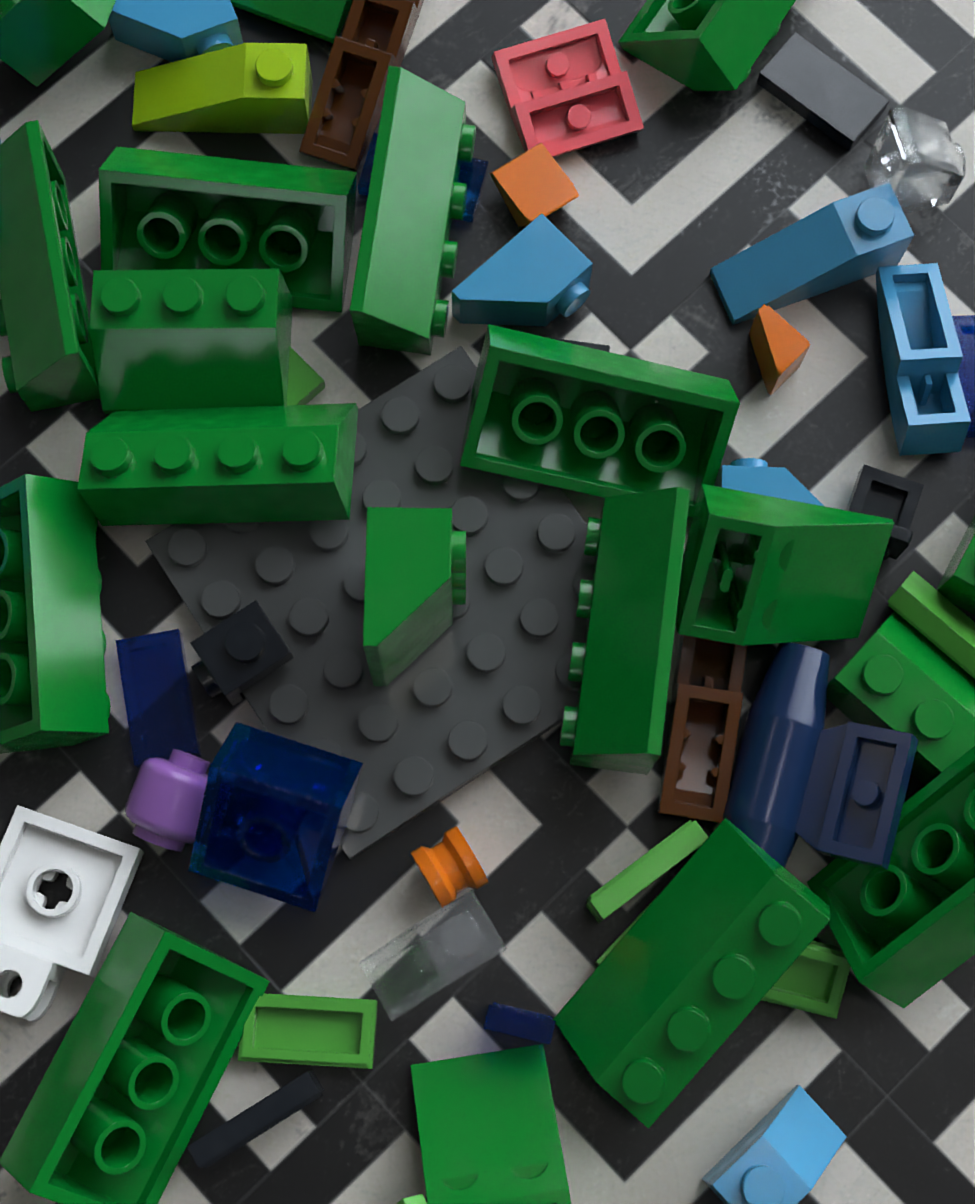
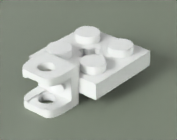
[0,805,144,1022]

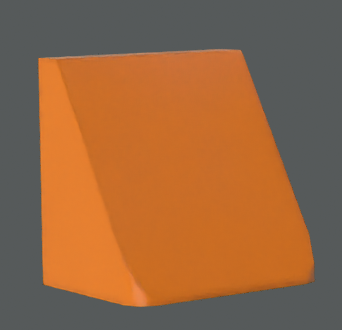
[489,143,579,227]
[749,304,810,395]

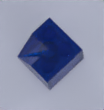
[188,722,363,912]

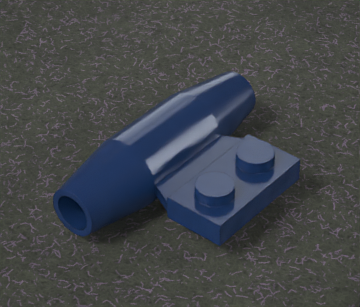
[722,643,918,870]

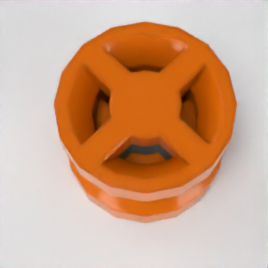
[410,826,489,910]

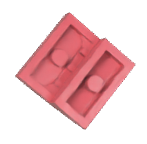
[491,19,644,157]

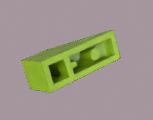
[132,43,313,134]

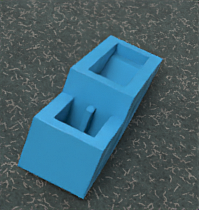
[876,263,971,456]

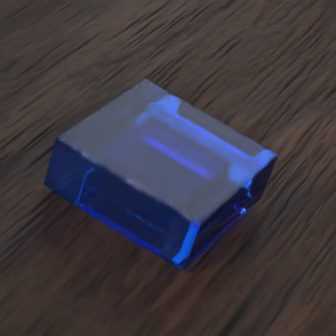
[483,1002,556,1045]

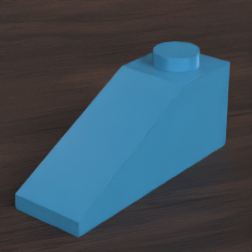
[710,182,914,325]

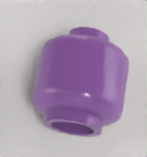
[125,749,223,852]

